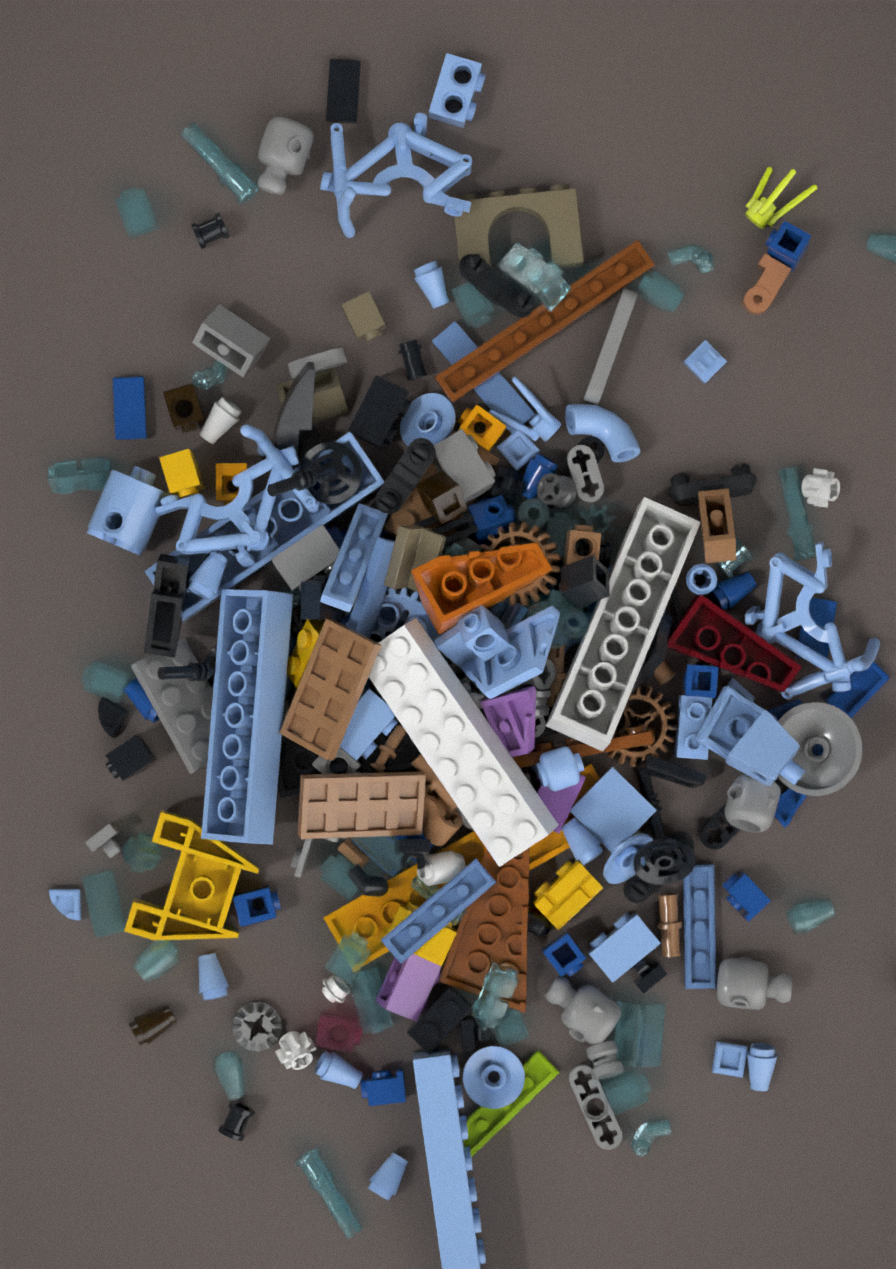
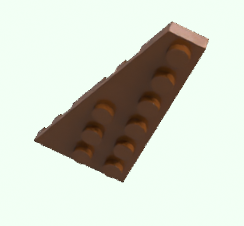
[439,847,530,1013]

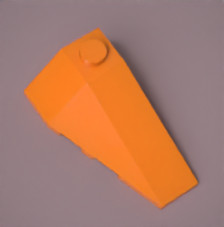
[411,542,552,635]

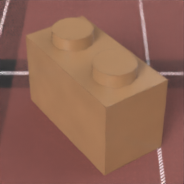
[698,488,736,563]

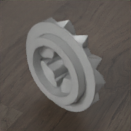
[232,1002,282,1052]

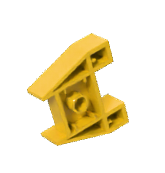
[124,810,259,940]

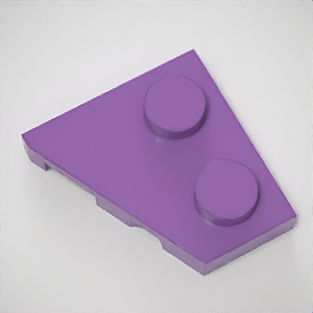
[481,686,536,757]

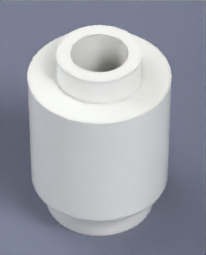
[417,850,466,886]

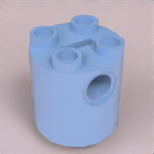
[87,466,169,556]

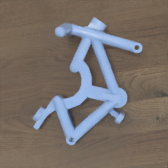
[320,113,472,238]
[155,424,319,567]
[745,542,880,699]

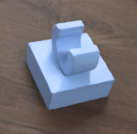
[683,340,727,384]

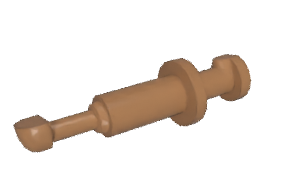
[369,724,406,773]

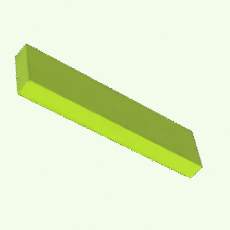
[463,1050,560,1156]

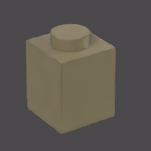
[341,291,386,343]

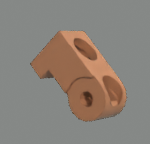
[742,253,791,315]

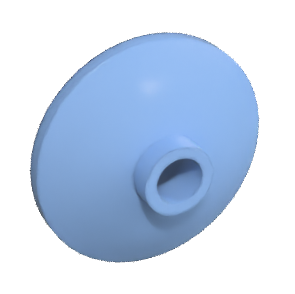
[400,393,456,446]
[603,834,654,884]
[463,1046,525,1109]

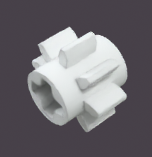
[801,468,840,508]
[275,1031,316,1070]

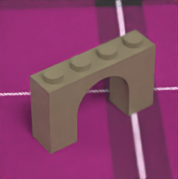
[454,185,583,279]

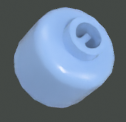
[535,746,584,792]

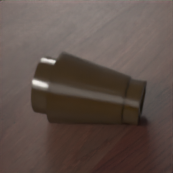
[129,1006,177,1046]

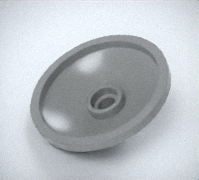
[778,702,863,796]

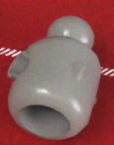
[258,116,314,196]
[724,774,781,833]
[716,957,793,1010]
[545,976,621,1045]

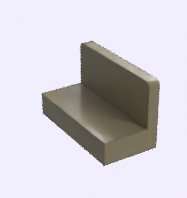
[276,367,348,424]
[384,524,446,592]

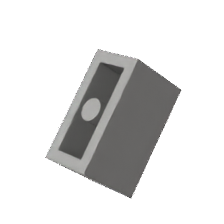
[192,304,270,377]
[432,429,495,503]
[271,524,340,591]

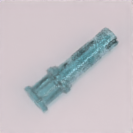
[181,122,259,205]
[778,467,816,562]
[294,1148,363,1239]

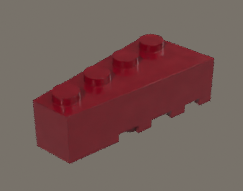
[667,595,802,692]

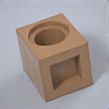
[563,525,601,566]

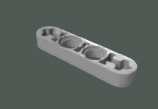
[583,287,638,405]

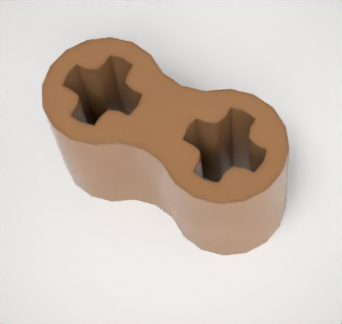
[422,781,463,846]

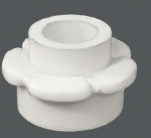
[322,974,350,1003]

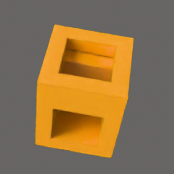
[457,405,507,452]
[216,463,249,506]

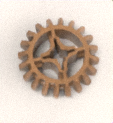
[481,522,561,606]
[607,686,677,767]

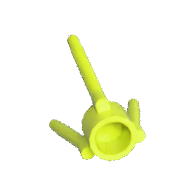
[744,167,818,229]

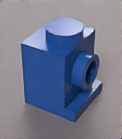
[683,664,718,698]
[722,872,771,922]
[233,885,281,927]
[360,1067,406,1106]

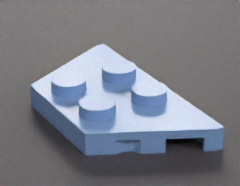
[455,605,560,699]

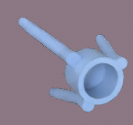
[489,377,561,441]

